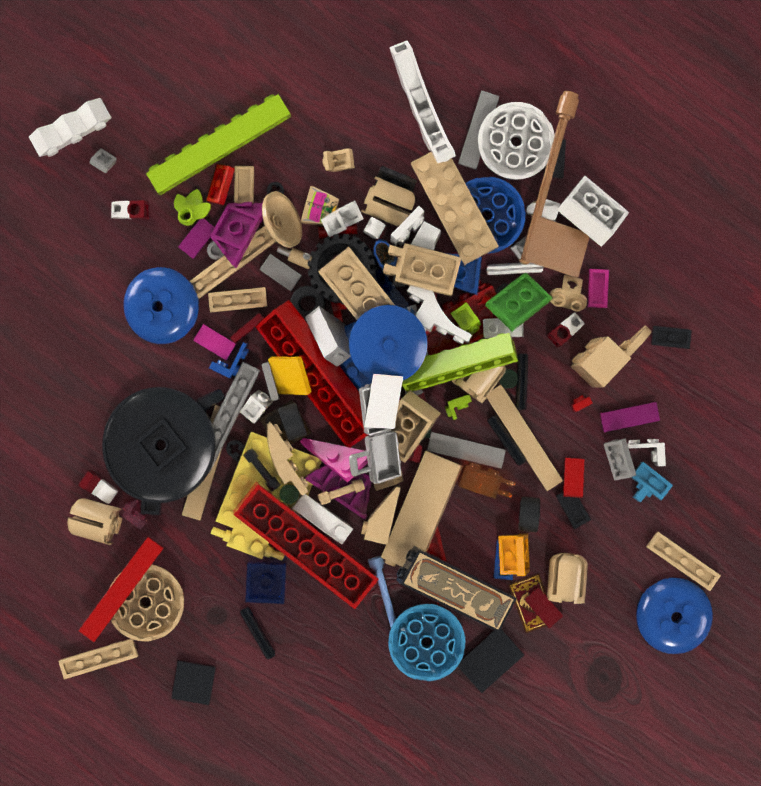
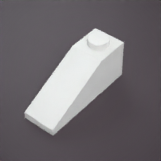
[292,494,353,544]

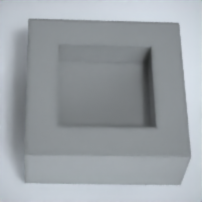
[90,149,117,173]

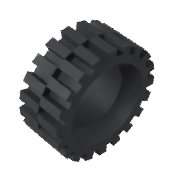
[308,234,378,305]

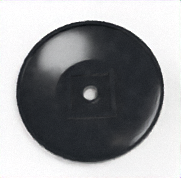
[102,387,216,503]

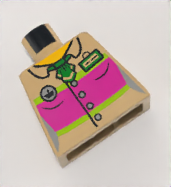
[301,186,339,226]

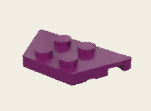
[210,202,263,268]
[304,464,372,520]

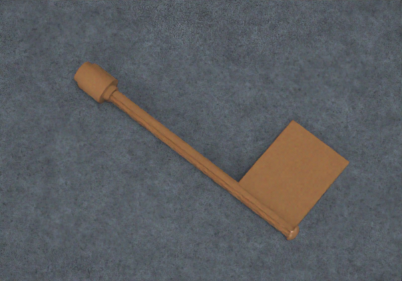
[519,91,589,278]

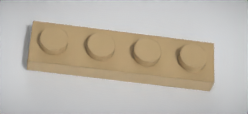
[646,531,721,591]
[58,638,139,679]

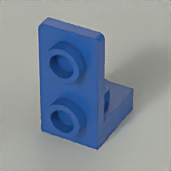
[209,342,249,379]

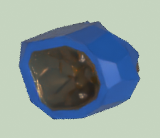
[373,239,398,272]

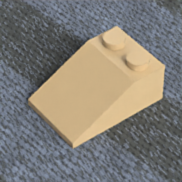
[391,391,441,463]
[361,485,400,545]

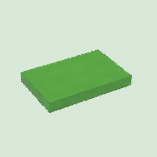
[485,273,552,332]

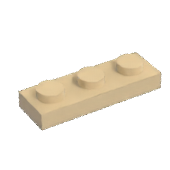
[208,287,268,313]

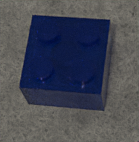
[245,561,287,604]

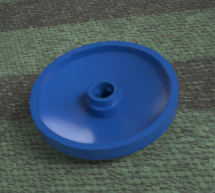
[349,305,427,380]

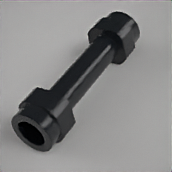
[243,448,281,492]

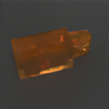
[458,462,516,499]

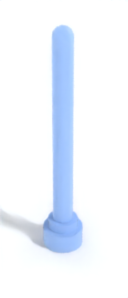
[368,556,396,627]

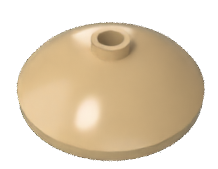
[262,192,302,248]

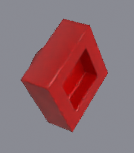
[570,395,593,412]

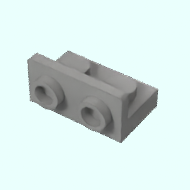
[604,438,636,481]

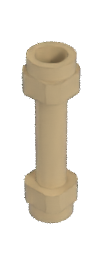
[317,479,365,505]

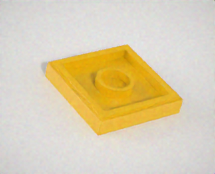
[268,356,312,395]

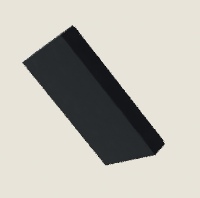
[458,629,524,693]

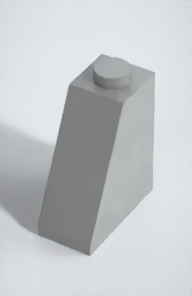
[305,306,351,367]

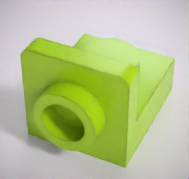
[451,302,481,335]
[445,394,472,420]

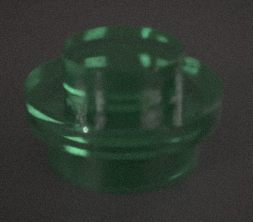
[499,369,518,389]
[279,484,299,504]

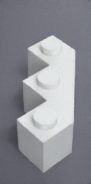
[29,98,111,157]

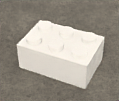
[557,176,629,247]

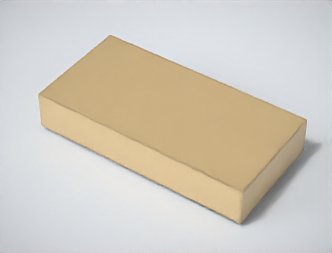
[234,166,254,204]

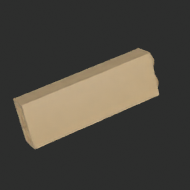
[381,451,463,567]

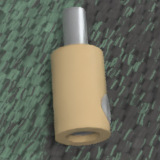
[277,246,312,269]

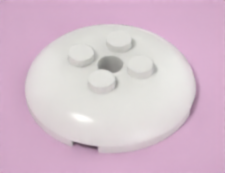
[478,102,555,180]

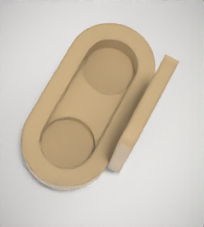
[550,275,587,312]

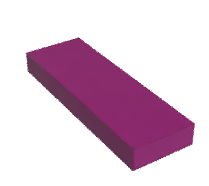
[599,402,660,432]

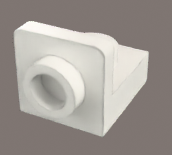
[240,390,273,424]

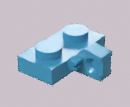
[631,462,673,502]

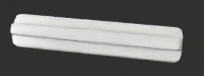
[486,263,543,275]

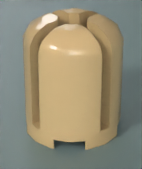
[361,176,415,227]
[452,365,506,403]
[67,498,122,545]
[547,553,588,604]

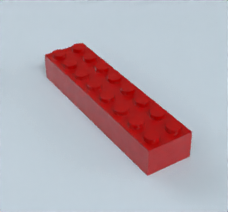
[255,300,368,448]
[233,482,379,609]

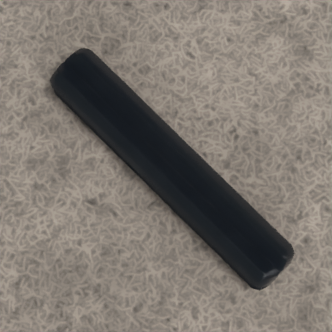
[516,353,528,410]
[487,415,526,466]
[240,607,276,660]

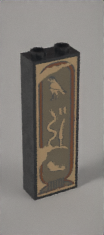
[396,546,517,632]

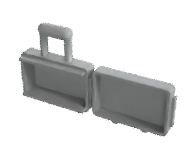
[349,383,402,484]

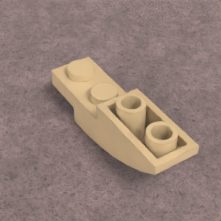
[267,422,309,496]

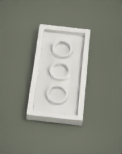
[390,206,425,246]

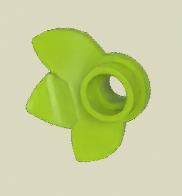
[174,189,211,226]

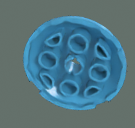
[388,604,465,681]

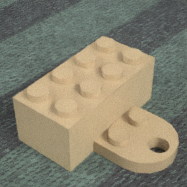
[570,326,652,387]

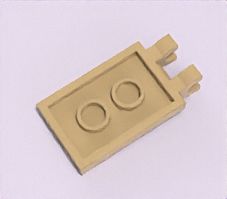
[383,243,462,296]

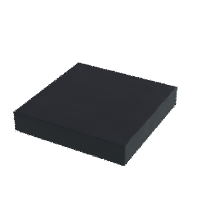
[171,660,216,705]

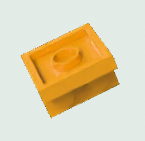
[498,533,530,576]

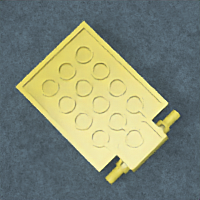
[210,431,322,561]

